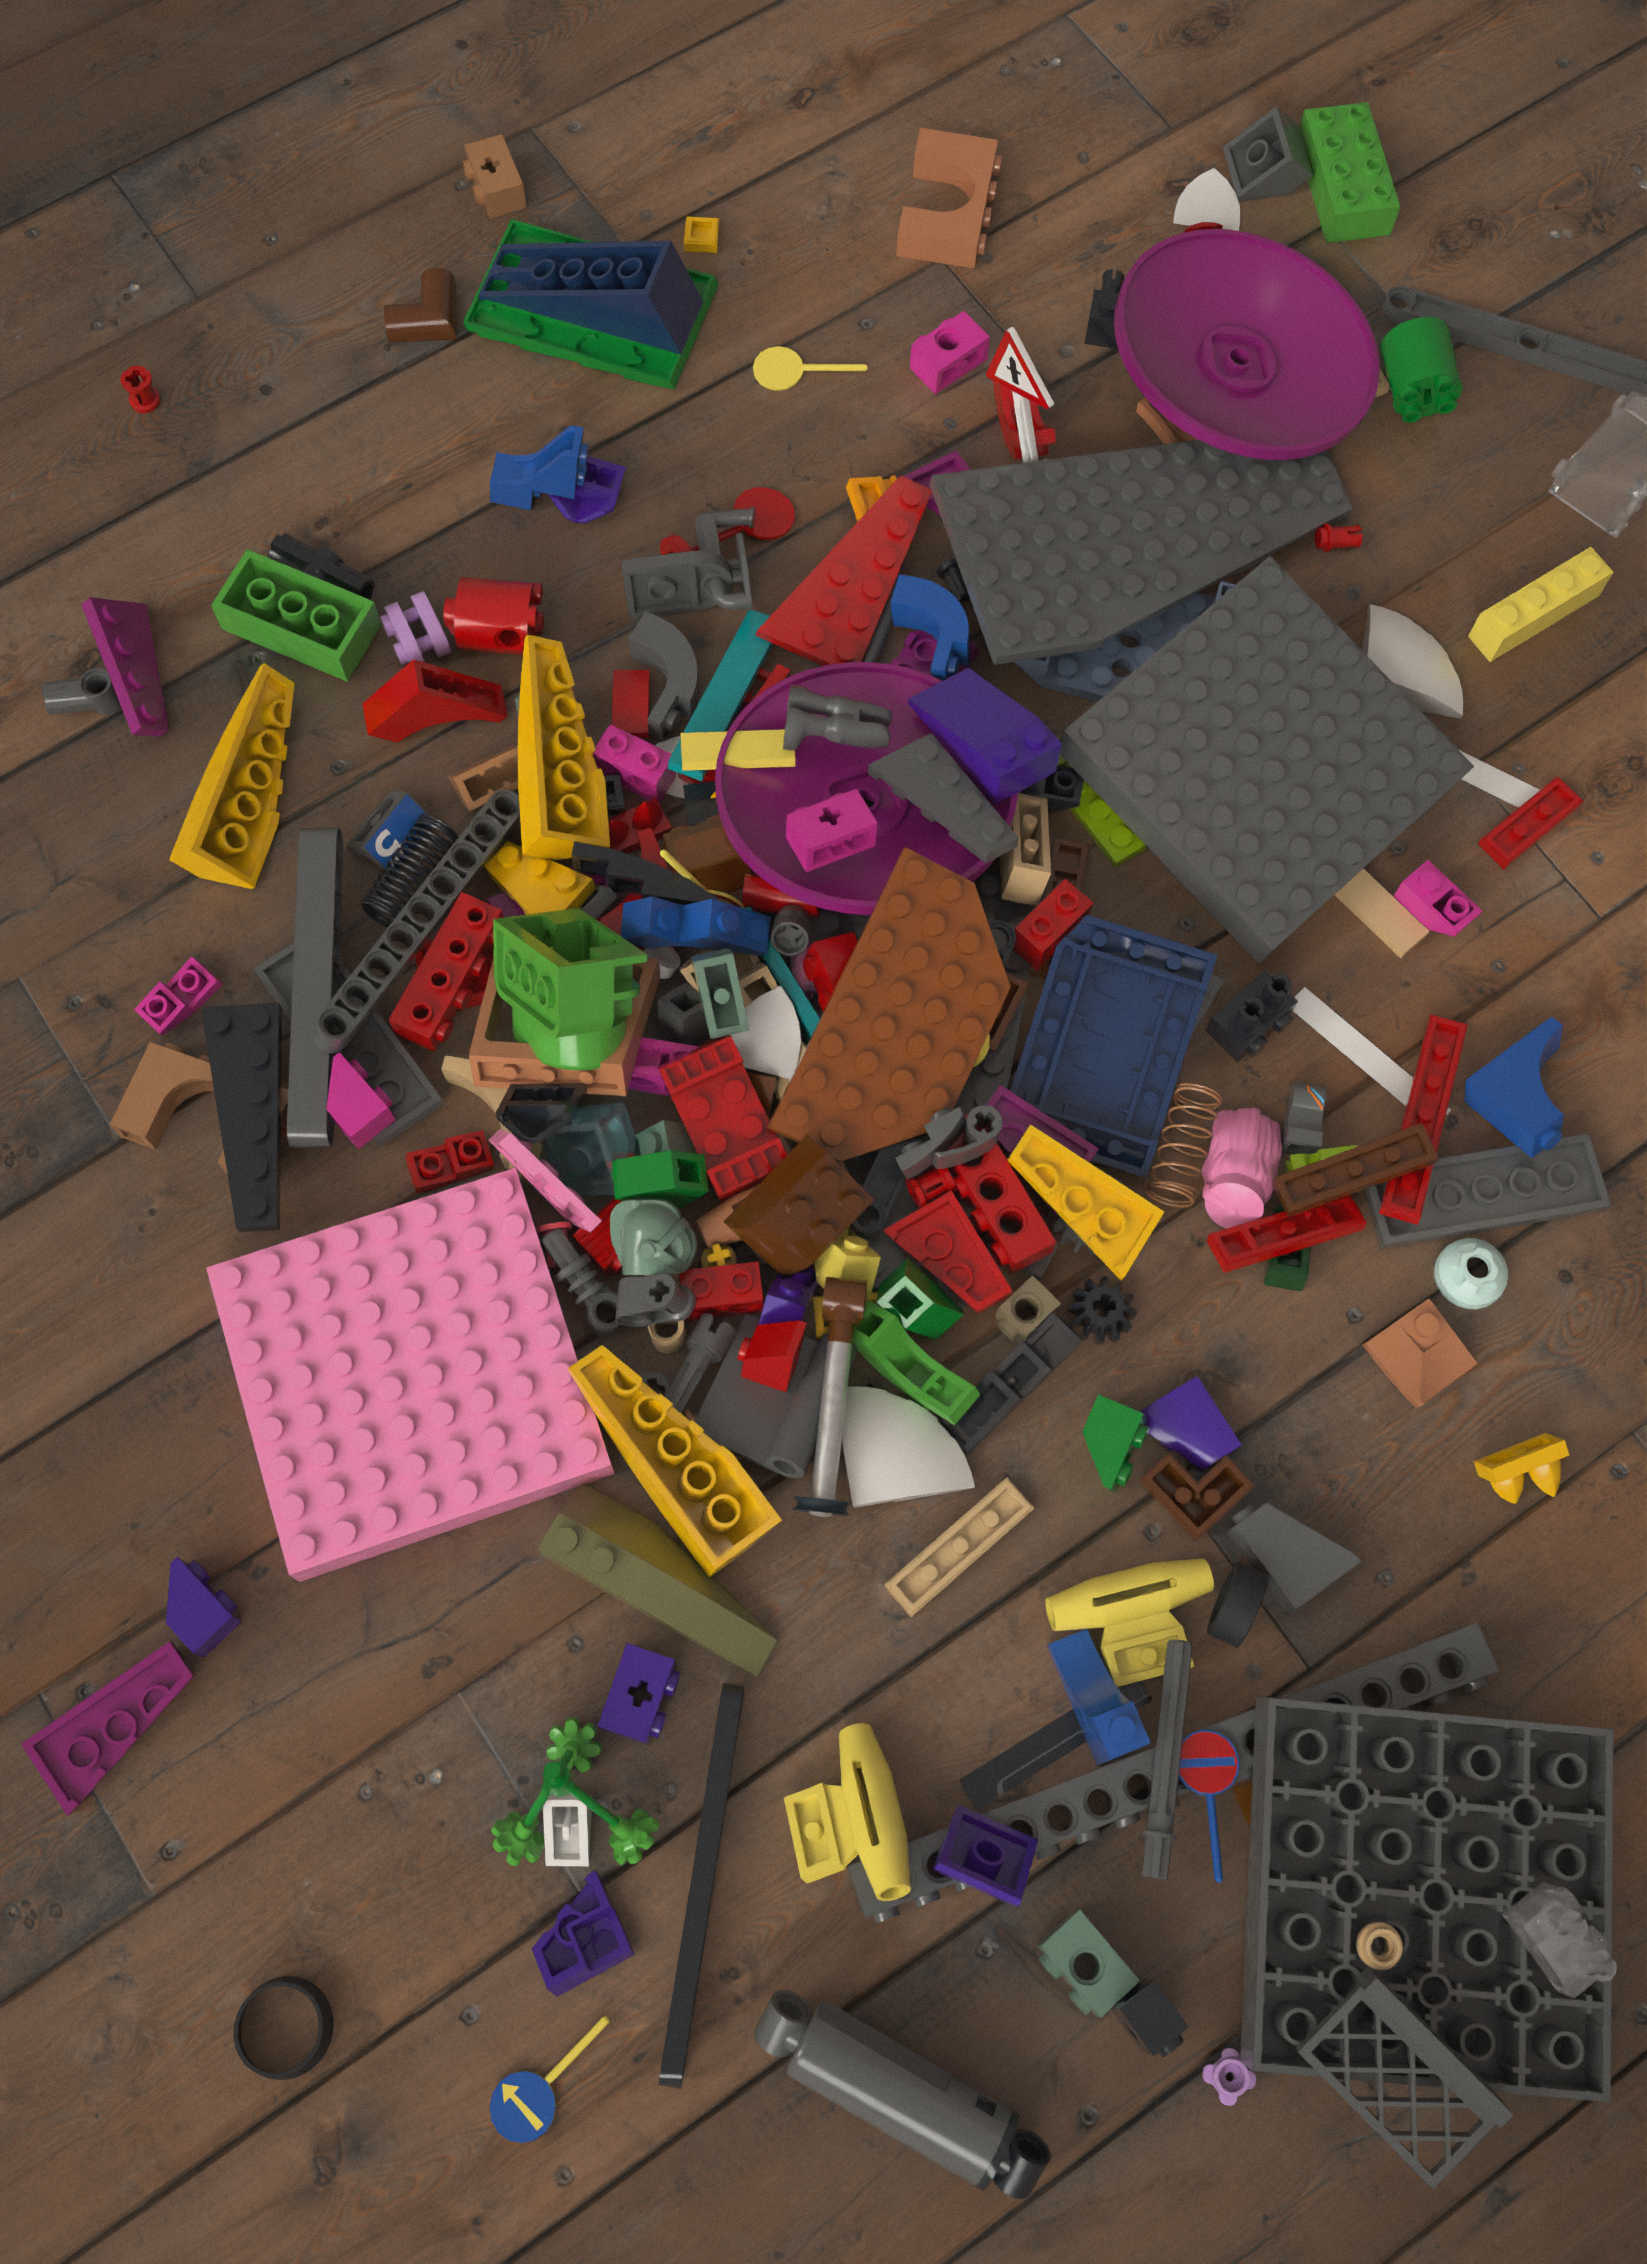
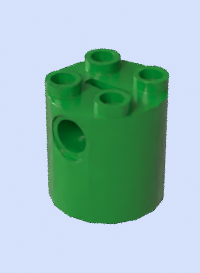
[1380,317,1463,423]

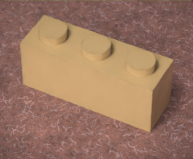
[1000,793,1051,906]

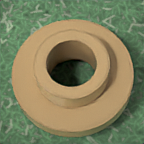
[1356,1922,1403,1970]

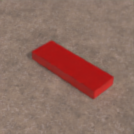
[1478,776,1584,870]

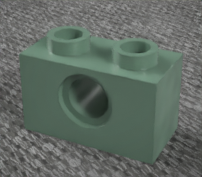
[1037,1909,1140,2018]

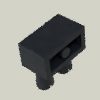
[1085,269,1124,349]
[1206,970,1298,1062]

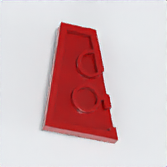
[883,1190,1013,1314]

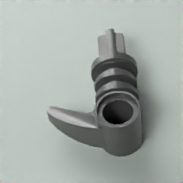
[541,1229,644,1336]

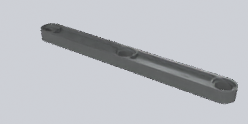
[1382,286,1647,400]

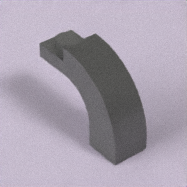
[628,611,699,742]

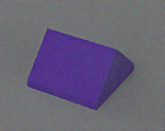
[932,1805,1038,1906]

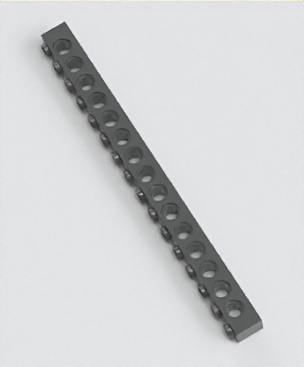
[847,1623,1499,1923]

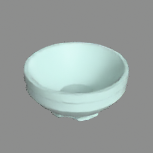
[1434,1238,1508,1309]

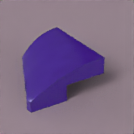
[532,1870,635,1997]

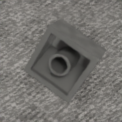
[1223,106,1313,201]

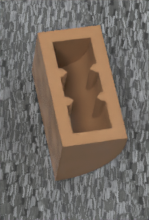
[448,745,518,811]

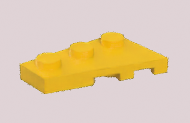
[485,841,596,915]

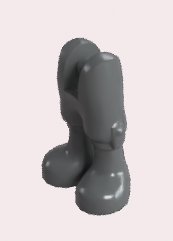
[783,684,892,751]

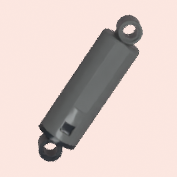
[754,1990,1051,2199]

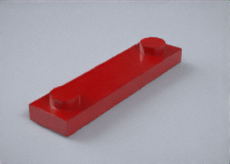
[1206,1195,1367,1273]

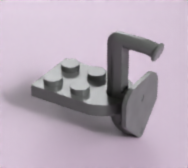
[621,507,756,619]

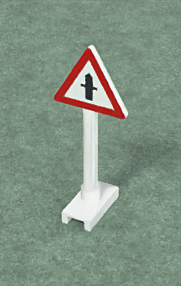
[986,327,1054,463]

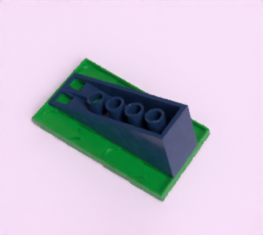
[463,219,719,390]

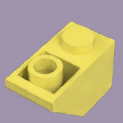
[814,1226,881,1301]

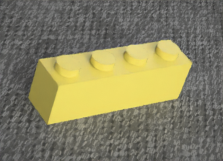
[1468,547,1614,662]

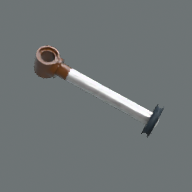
[791,1277,867,1517]

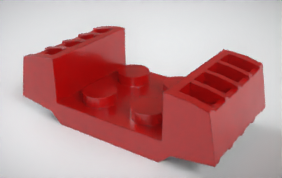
[657,1035,787,1202]

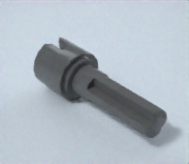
[664,1313,736,1414]

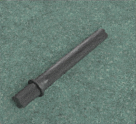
[1141,1639,1193,1880]

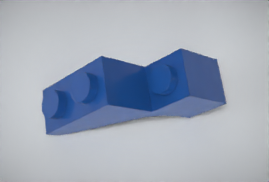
[490,426,589,510]
[621,896,770,955]

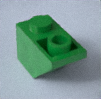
[612,1150,708,1208]
[876,1258,964,1340]
[1082,1394,1150,1493]

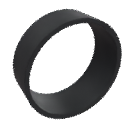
[233,1976,334,2080]

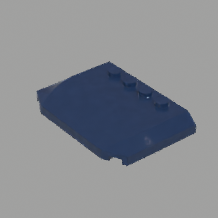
[1010,915,1218,1178]

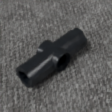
[268,533,375,600]

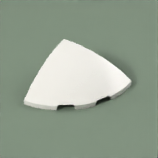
[1362,604,1463,719]
[842,1386,975,1508]

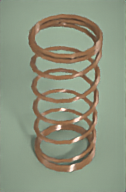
[1145,1082,1223,1208]

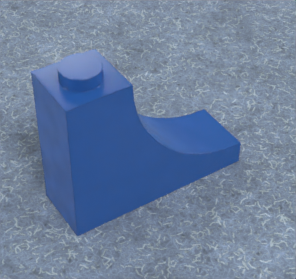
[1464,1016,1564,1158]
[1047,1629,1151,1766]

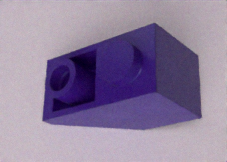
[758,1266,819,1325]
[166,1557,242,1658]

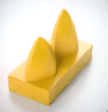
[1474,1433,1569,1504]

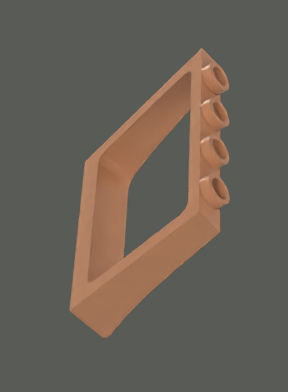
[469,957,660,1096]

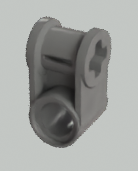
[615,1274,696,1327]

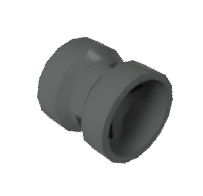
[771,905,812,956]

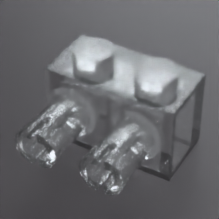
[1502,1882,1617,1998]

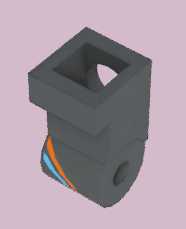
[1282,1081,1326,1155]

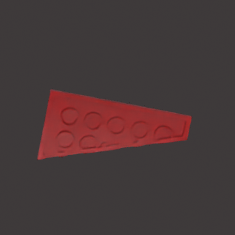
[755,475,932,666]

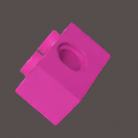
[910,311,990,394]

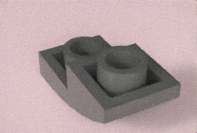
[895,1107,966,1180]

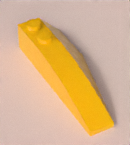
[518,635,610,860]
[169,663,295,889]
[568,1345,782,1578]

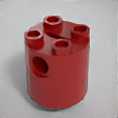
[443,576,544,655]

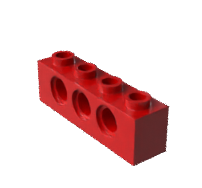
[947,1113,1056,1275]

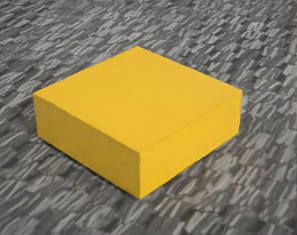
[684,216,720,253]

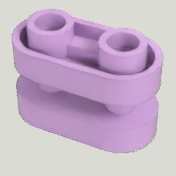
[380,591,451,665]

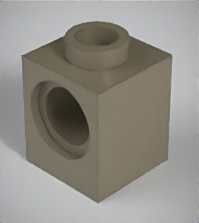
[995,1275,1061,1342]

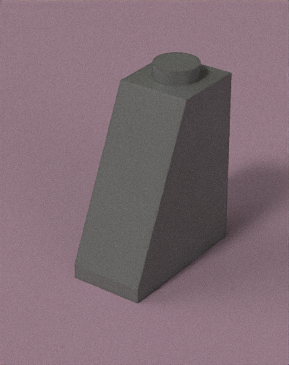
[1227,1503,1361,1615]

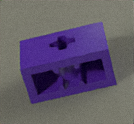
[598,1643,681,1746]

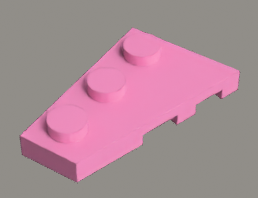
[489,1129,601,1232]

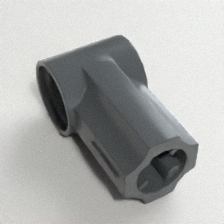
[42,668,121,715]

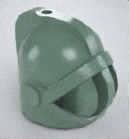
[610,1198,697,1275]

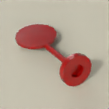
[660,487,795,555]

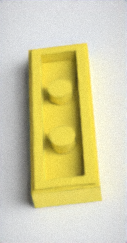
[680,729,795,771]

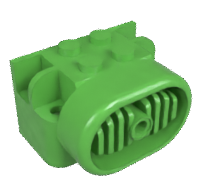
[493,908,647,1070]

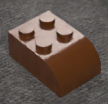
[723,1135,874,1275]

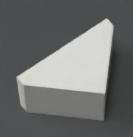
[543,1794,592,1867]

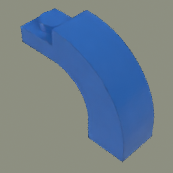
[891,575,971,681]

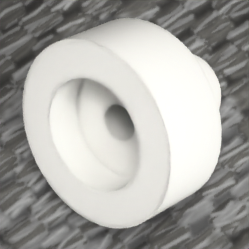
[643,946,681,979]

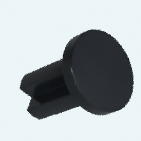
[936,557,970,602]

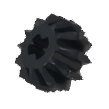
[1067,1276,1137,1345]

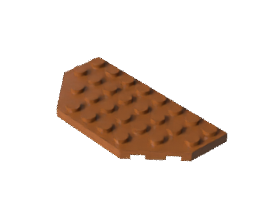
[767,847,1011,1163]

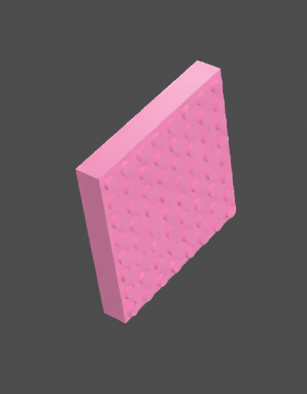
[206,1168,615,1582]

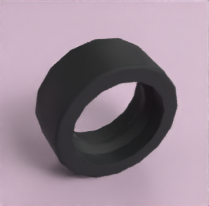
[1207,1562,1269,1648]

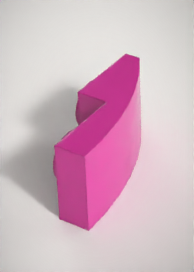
[134,956,223,1035]

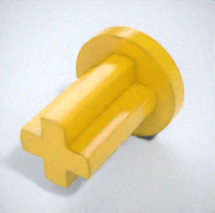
[701,1244,737,1268]

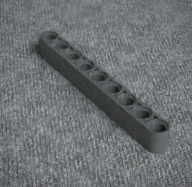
[313,789,520,1054]
[287,827,343,1148]

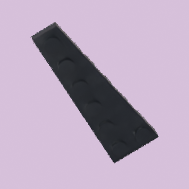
[201,1003,282,1232]

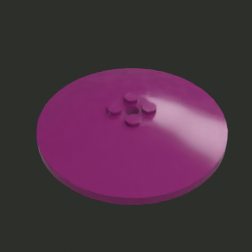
[1114,229,1380,460]
[715,662,1018,915]

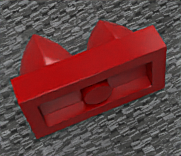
[608,798,673,854]

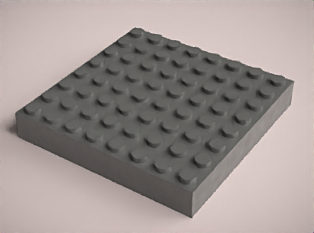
[1059,556,1475,964]
[1240,1696,1614,2102]

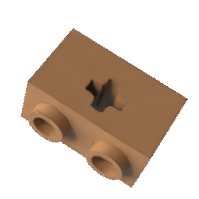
[462,134,527,219]

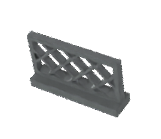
[1296,1966,1513,2189]

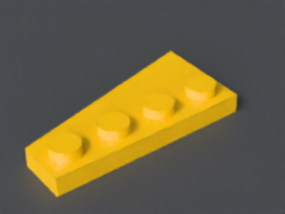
[1007,1125,1164,1280]

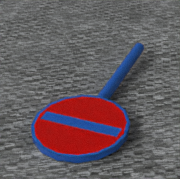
[1179,1729,1240,1883]

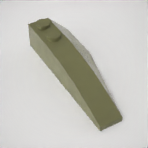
[537,1484,778,1678]

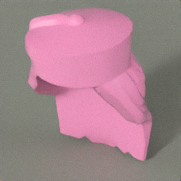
[1202,1107,1282,1228]

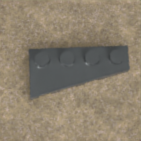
[868,733,1019,863]

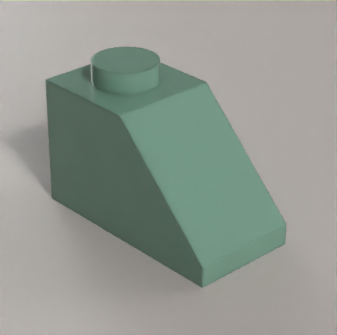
[691,948,749,1039]

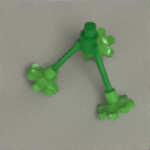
[491,1717,660,1866]

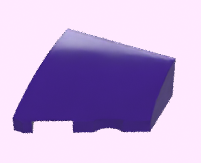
[1140,1376,1242,1471]

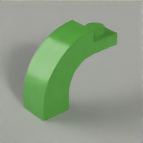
[852,1300,980,1425]

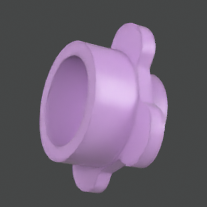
[1202,2048,1256,2106]

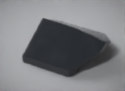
[495,1083,587,1143]

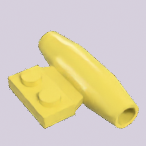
[1045,1558,1214,1687]
[784,1723,911,1901]

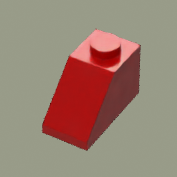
[737,1320,807,1392]

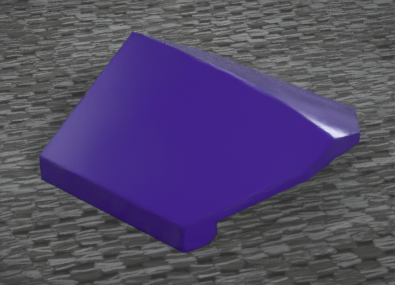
[548,456,626,524]

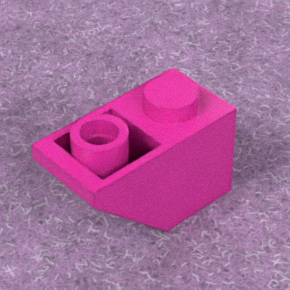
[1393,860,1483,937]
[326,1052,395,1150]

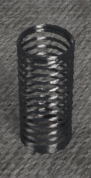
[360,814,459,928]

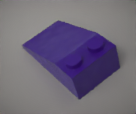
[908,668,1062,805]

